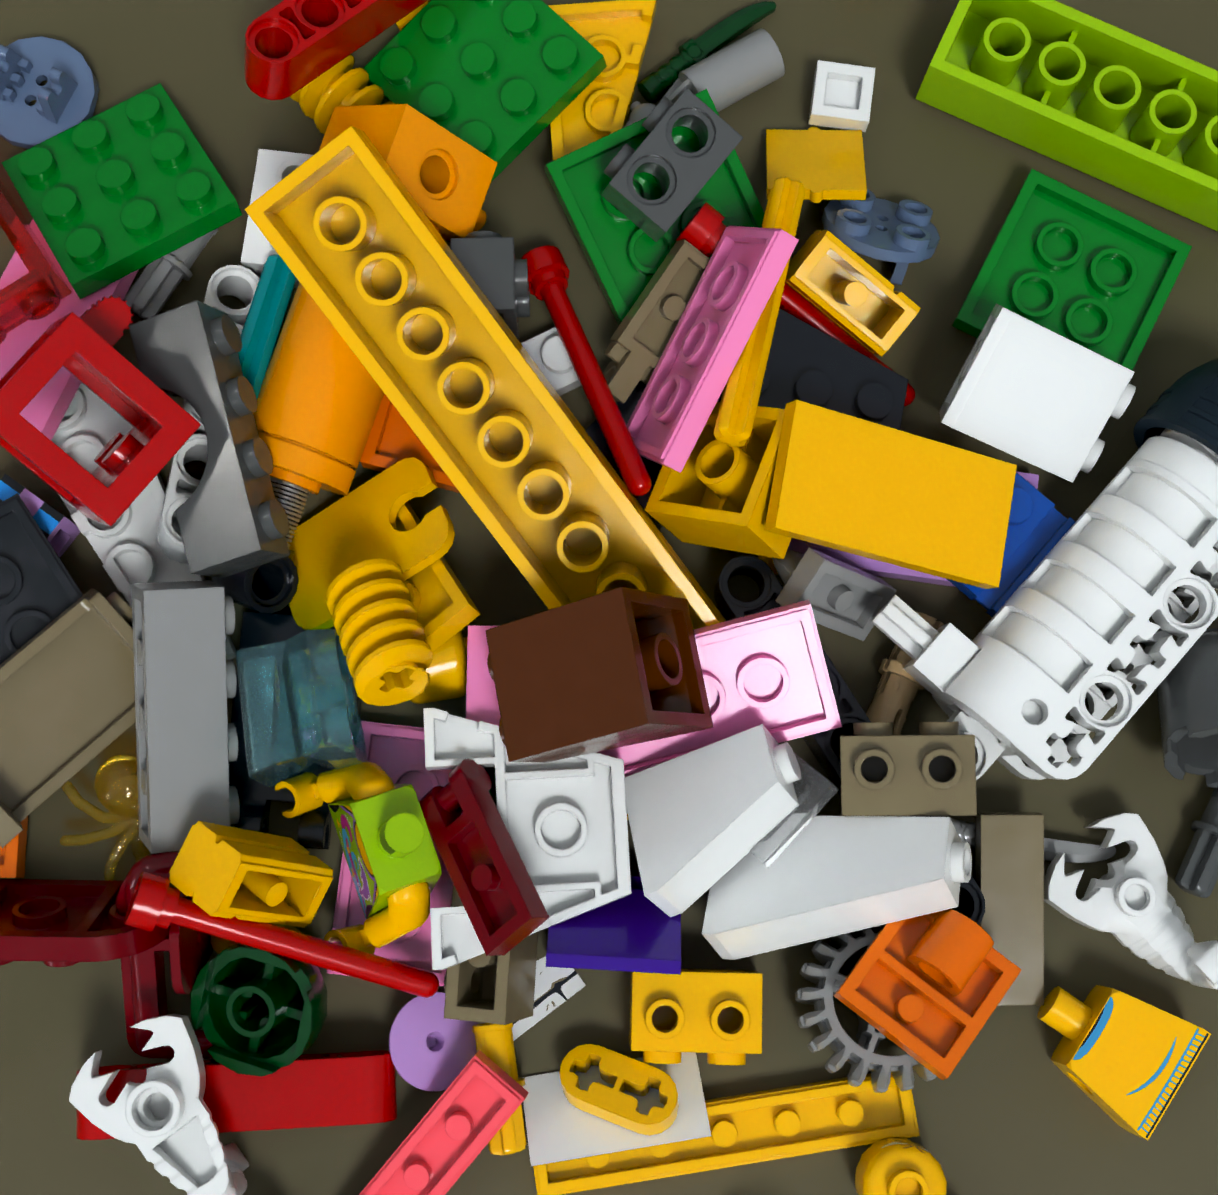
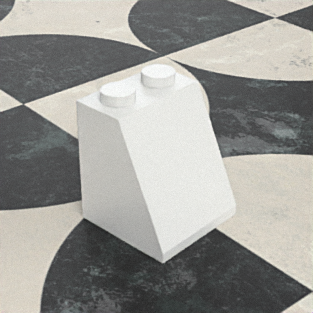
[939,303,1136,483]

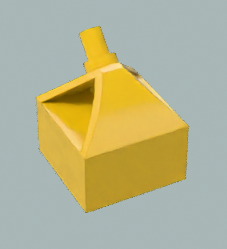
[644,402,792,575]

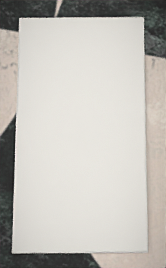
[522,1052,711,1166]

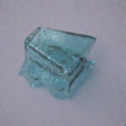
[235,629,367,787]

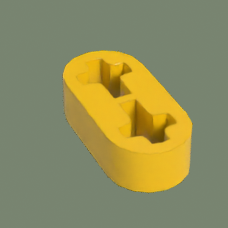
[559,1044,679,1136]

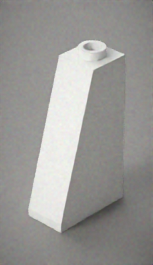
[702,815,972,960]

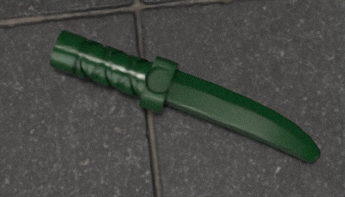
[637,1,776,103]

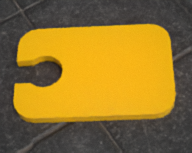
[287,457,455,633]

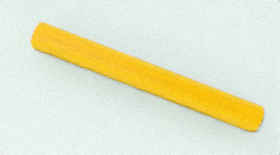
[713,176,805,447]

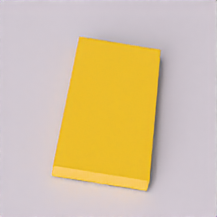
[764,400,1017,589]

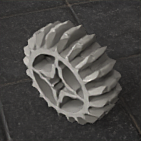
[795,925,937,1093]

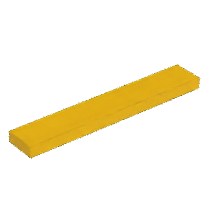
[533,1072,920,1195]

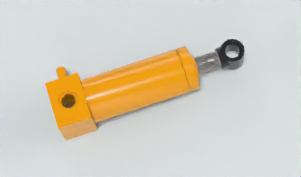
[212,104,498,614]

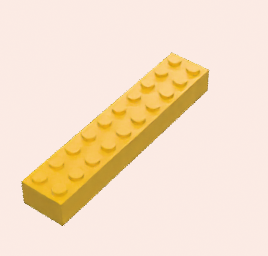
[244,126,726,630]

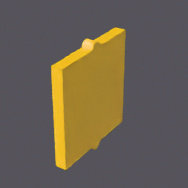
[766,127,867,203]

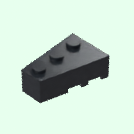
[717,308,908,430]

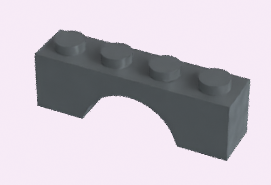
[129,300,290,578]

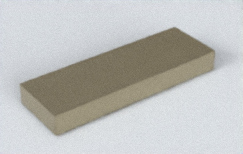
[975,812,1044,1006]

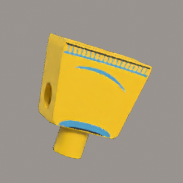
[1037,985,1211,1140]

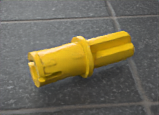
[472,1023,527,1155]

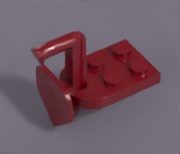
[0,851,214,1059]

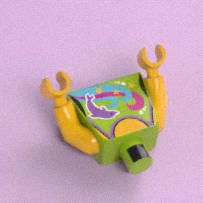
[274,761,442,955]

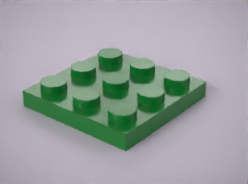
[363,0,607,182]
[1,83,242,299]
[544,89,765,326]
[952,169,1192,371]

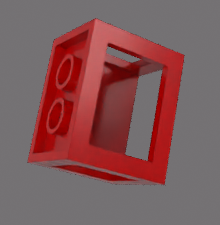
[0,295,201,526]

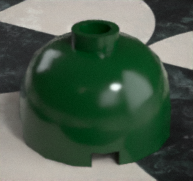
[191,943,327,1077]

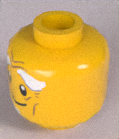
[855,1137,947,1195]

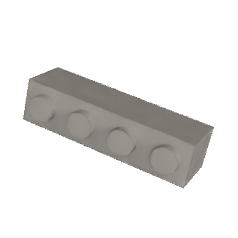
[131,580,240,854]

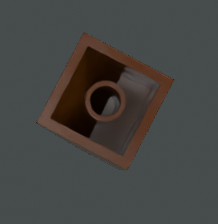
[485,587,713,763]

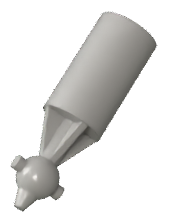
[623,28,785,128]

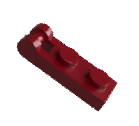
[419,759,550,956]

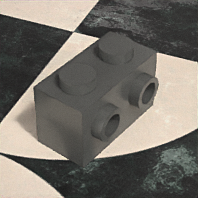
[451,231,530,340]

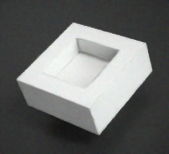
[808,60,876,132]
[521,327,582,396]

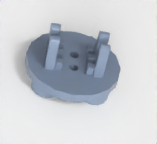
[0,36,100,149]
[821,189,940,285]

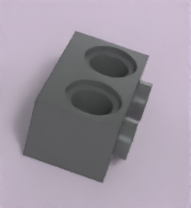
[601,88,744,242]

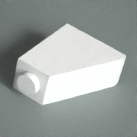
[625,724,801,918]

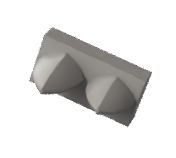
[772,547,897,641]

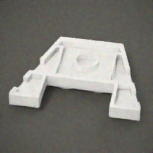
[423,708,632,970]

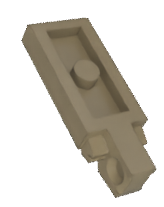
[603,239,710,403]

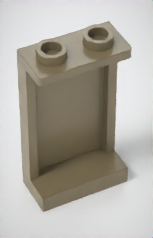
[0,588,136,848]

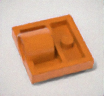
[833,909,1021,1080]

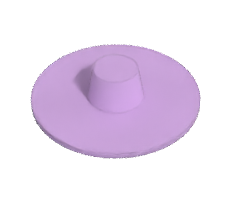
[389,992,478,1091]

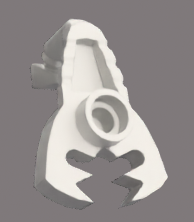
[1044,813,1218,990]
[69,1014,249,1195]

